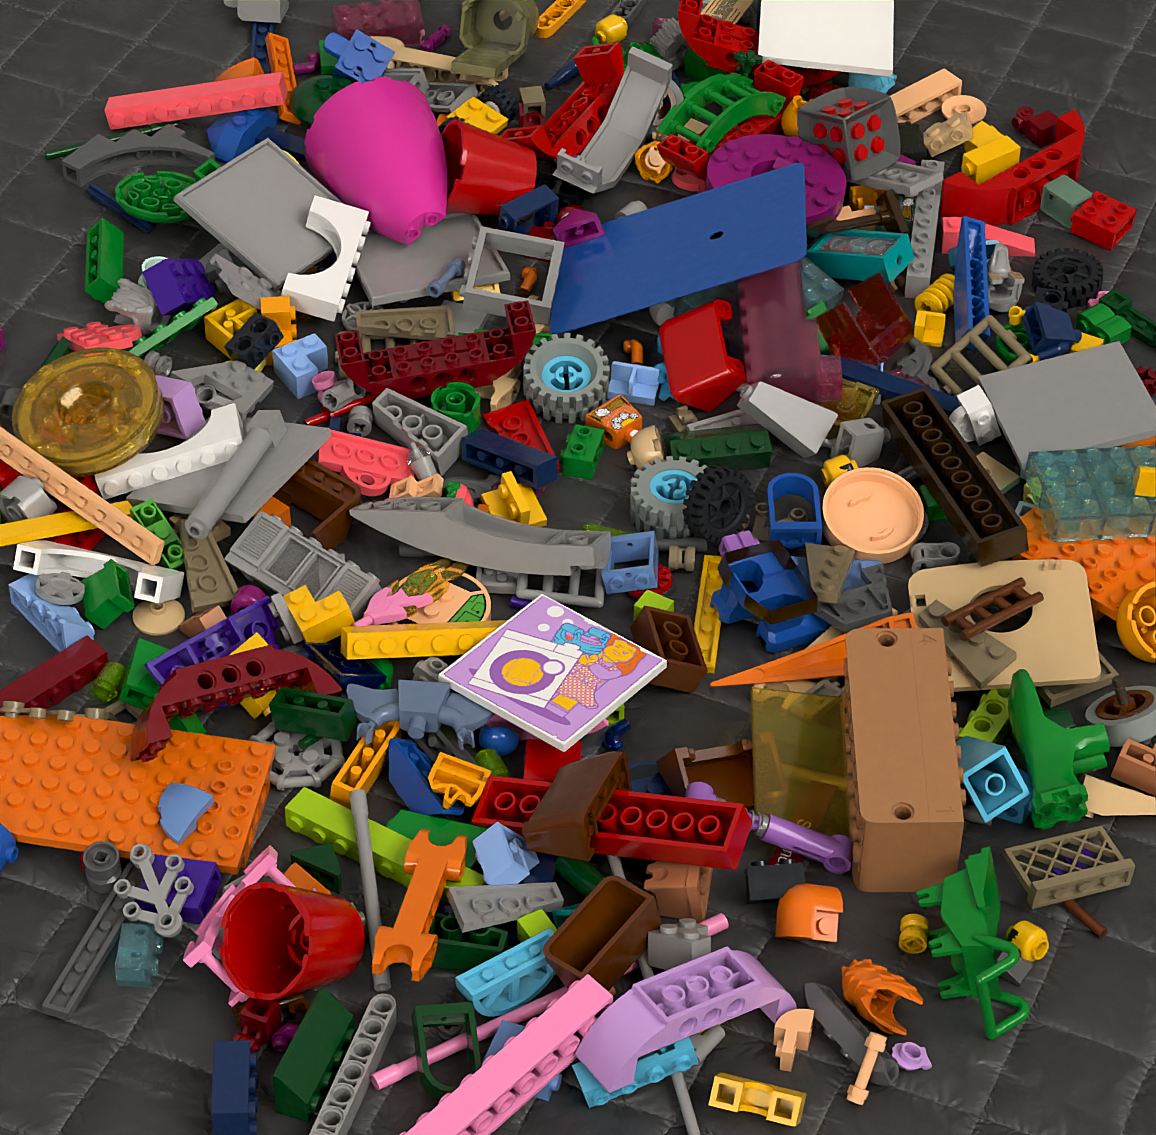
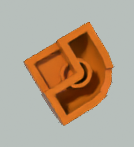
[775,883,843,943]

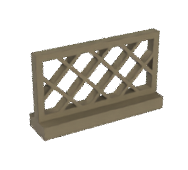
[1002,826,1135,909]

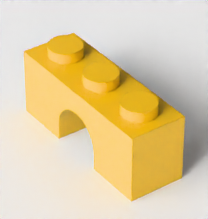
[709,1072,807,1127]

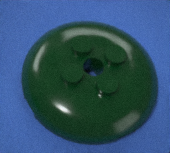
[290,74,355,125]

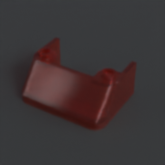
[813,272,914,366]

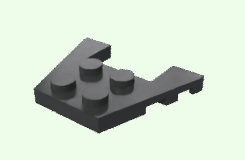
[814,563,893,633]

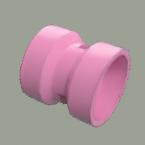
[312,371,337,404]

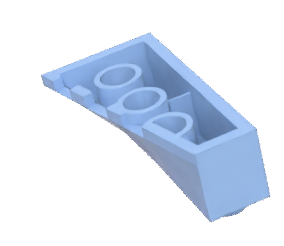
[8,574,95,653]

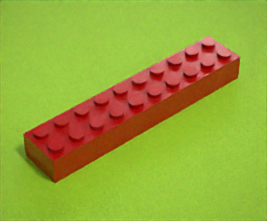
[471,775,753,870]

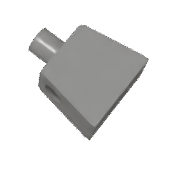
[833,418,891,468]

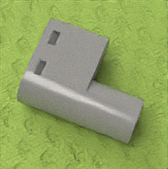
[689,1025,725,1065]

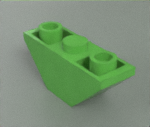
[130,498,184,570]

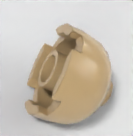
[627,425,666,471]

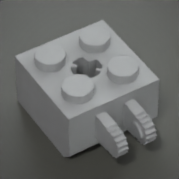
[223,0,289,23]

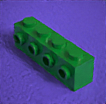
[85,218,124,304]

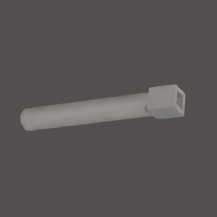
[185,410,287,539]

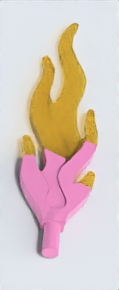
[351,558,469,626]

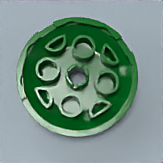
[115,171,198,224]

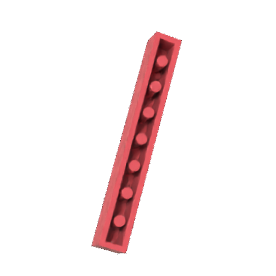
[104,72,288,130]

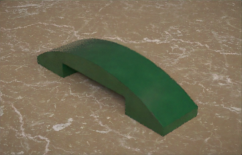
[1098,288,1156,347]

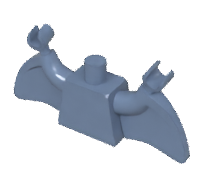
[347,680,495,750]

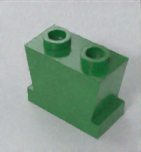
[80,559,135,630]

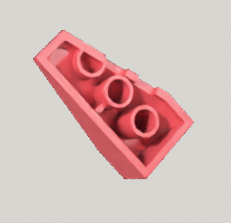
[940,217,1035,257]

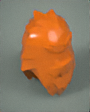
[841,959,923,1036]

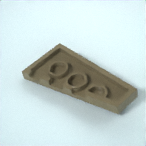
[918,600,1016,690]

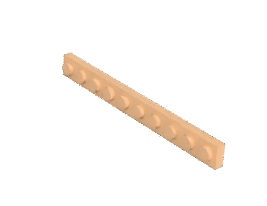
[0,427,165,566]

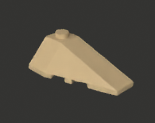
[1076,774,1156,818]

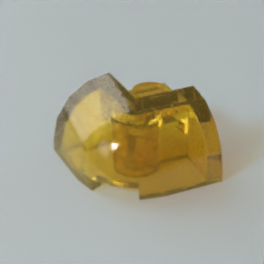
[819,376,880,428]

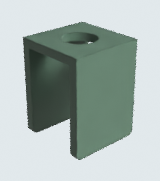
[1040,174,1092,228]

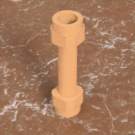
[846,1031,887,1105]

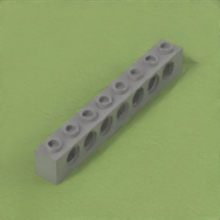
[904,160,945,298]

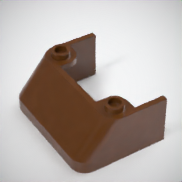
[273,458,361,562]

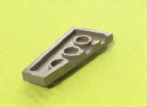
[355,306,455,341]
[178,519,238,613]
[804,543,856,604]

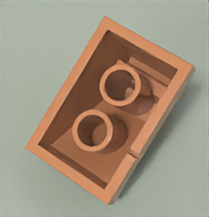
[644,861,713,924]

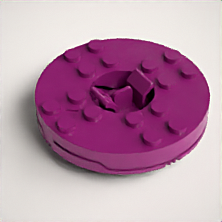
[705,134,846,225]

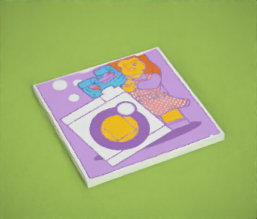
[438,594,667,752]

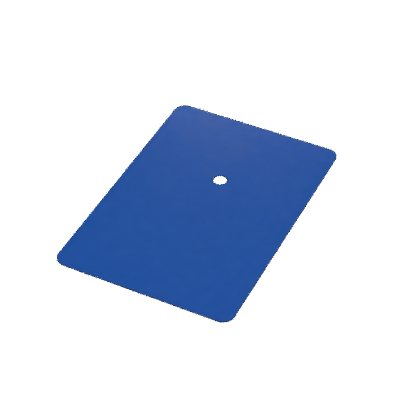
[550,163,807,334]

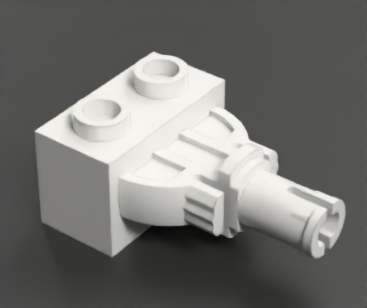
[949,385,1001,446]

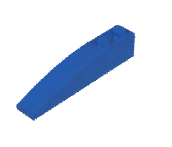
[954,216,990,351]

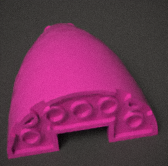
[304,77,448,245]

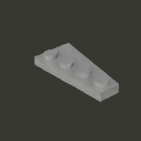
[447,882,564,933]

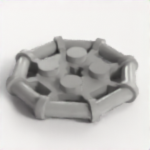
[248,719,346,791]

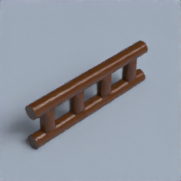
[941,577,1044,641]

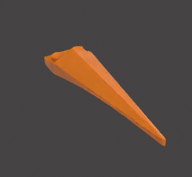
[709,612,917,688]

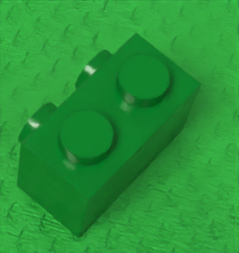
[559,424,604,480]

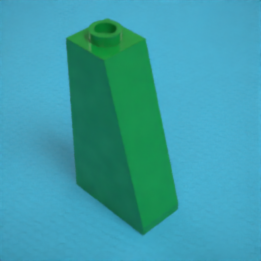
[385,810,488,874]

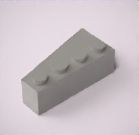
[372,388,468,477]

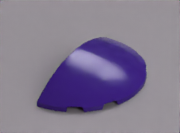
[144,596,279,708]

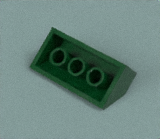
[663,424,772,471]
[273,988,357,1123]

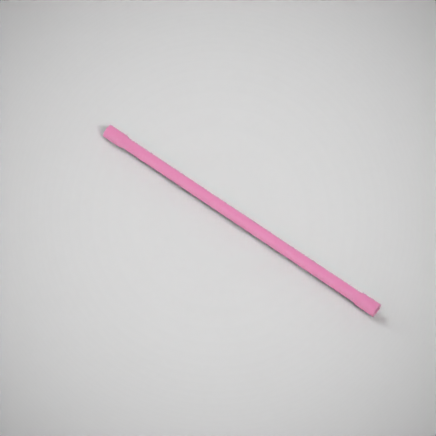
[370,913,729,1091]

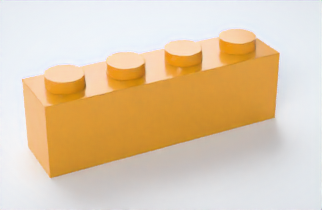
[329,721,403,810]

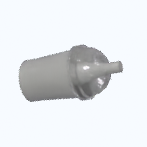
[407,442,437,481]

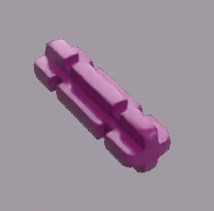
[420,24,452,52]

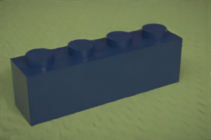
[462,429,557,489]

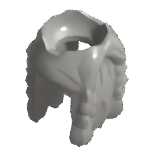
[104,278,171,336]

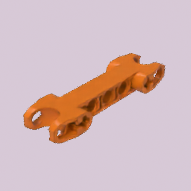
[372,829,467,982]

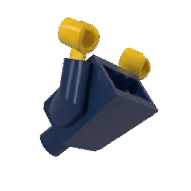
[1008,302,1082,363]

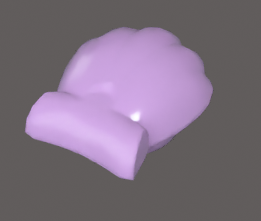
[892,1042,932,1071]

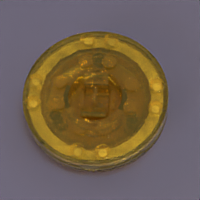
[12,347,164,477]

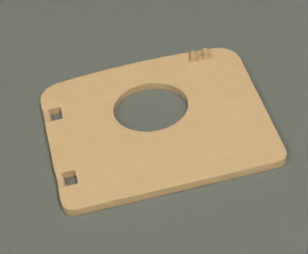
[908,559,1101,692]

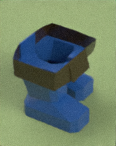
[710,540,829,653]

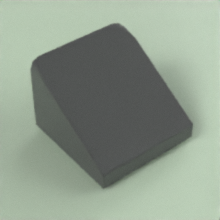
[995,952,1033,986]

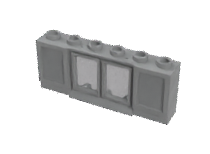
[224,510,382,636]

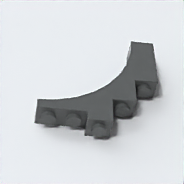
[62,124,215,187]

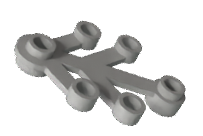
[114,844,194,938]

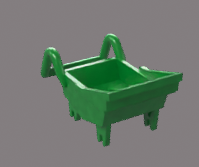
[916,846,1030,1040]

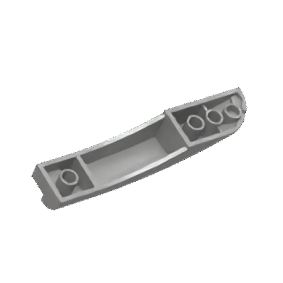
[349,497,611,576]

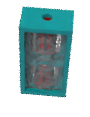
[806,229,915,283]

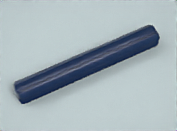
[86,183,155,233]

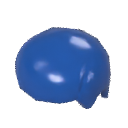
[479,724,520,756]

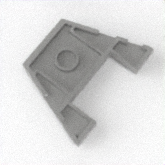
[170,360,274,422]

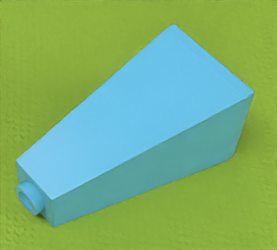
[956,735,1030,823]

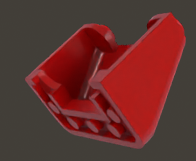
[659,299,747,413]

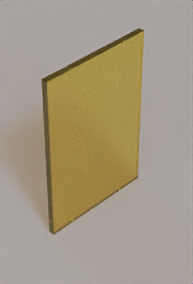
[750,687,850,838]

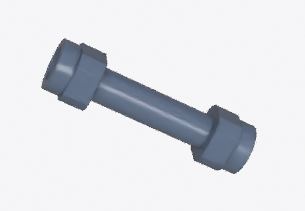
[427,258,466,298]

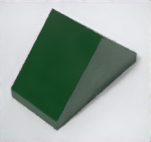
[290,843,342,894]

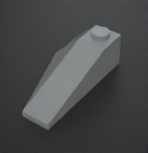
[424,82,479,114]

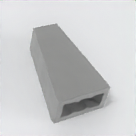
[737,381,838,458]

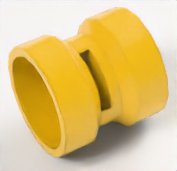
[899,914,929,954]

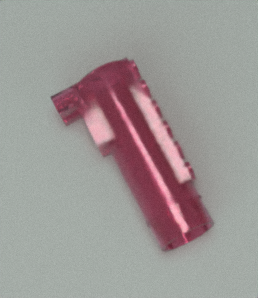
[738,260,842,403]

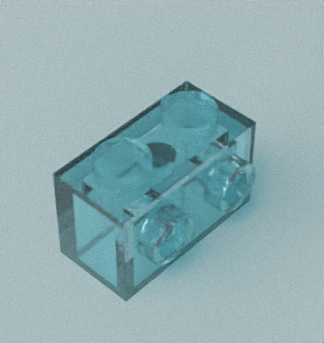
[115,923,163,987]

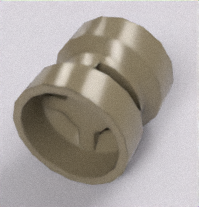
[668,545,695,572]

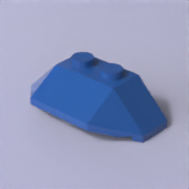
[207,107,282,164]
[389,738,465,818]

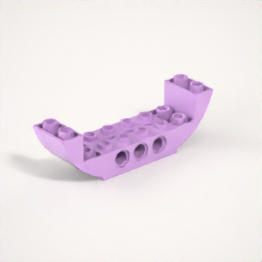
[575,946,797,1093]

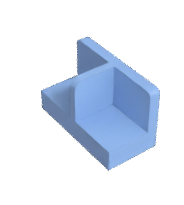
[607,361,660,406]

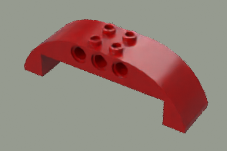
[500,42,624,161]

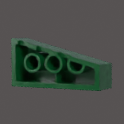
[392,896,508,971]

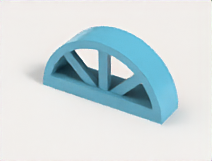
[455,928,556,1017]

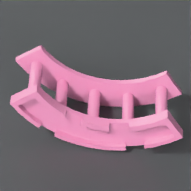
[183,845,317,1007]

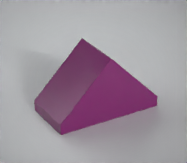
[553,209,605,248]

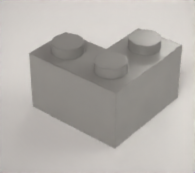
[648,918,711,970]

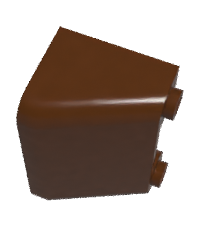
[657,732,788,809]
[522,751,632,861]

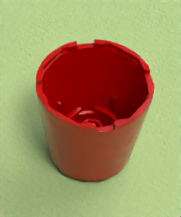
[441,119,537,216]
[219,882,365,1000]

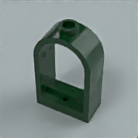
[411,1002,481,1101]

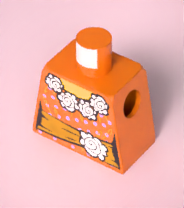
[585,394,642,449]

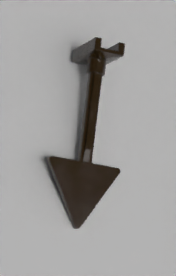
[806,190,909,244]

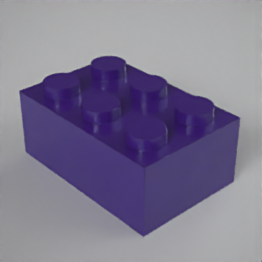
[142,259,217,316]

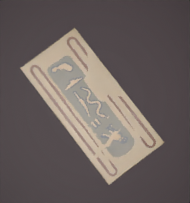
[701,0,754,24]

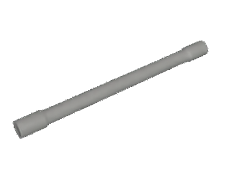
[349,789,391,992]

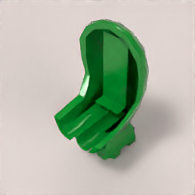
[1008,669,1110,830]

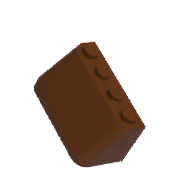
[543,876,662,992]

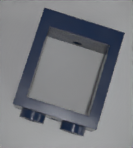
[498,184,559,234]

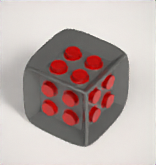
[797,87,900,182]

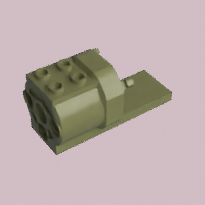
[451,0,539,78]

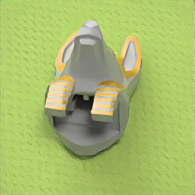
[987,243,1025,312]

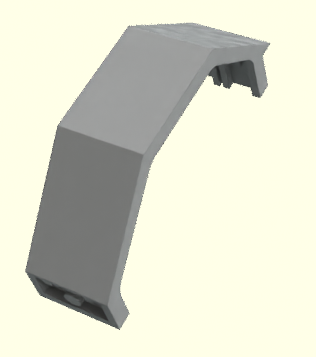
[553,46,673,194]

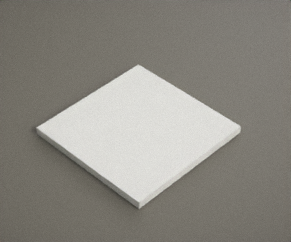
[758,0,894,77]

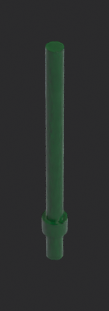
[45,120,178,160]

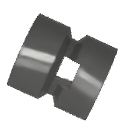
[83,841,123,894]

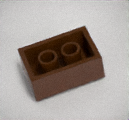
[630,605,708,693]

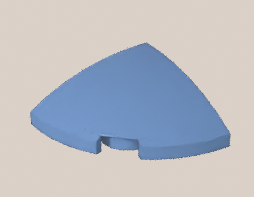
[158,783,214,845]

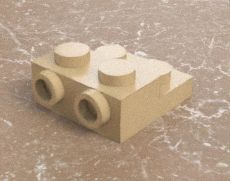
[923,111,973,157]

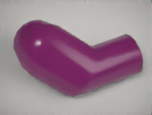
[293,52,321,75]
[270,1023,300,1052]

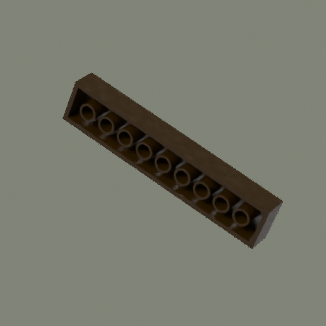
[881,386,1029,567]

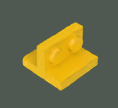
[481,471,547,527]

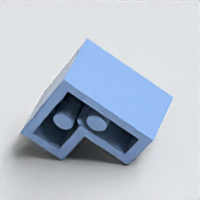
[272,333,328,399]
[472,822,540,885]

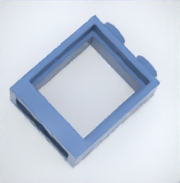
[602,531,659,594]

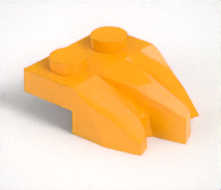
[428,752,491,809]

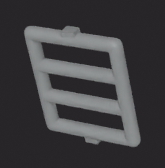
[515,568,605,608]

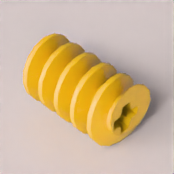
[915,273,955,313]

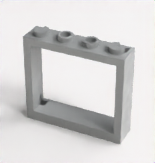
[460,226,565,325]

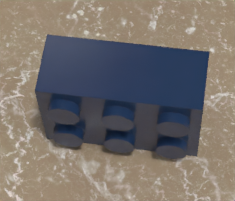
[211,1040,259,1135]

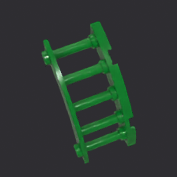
[657,73,786,157]

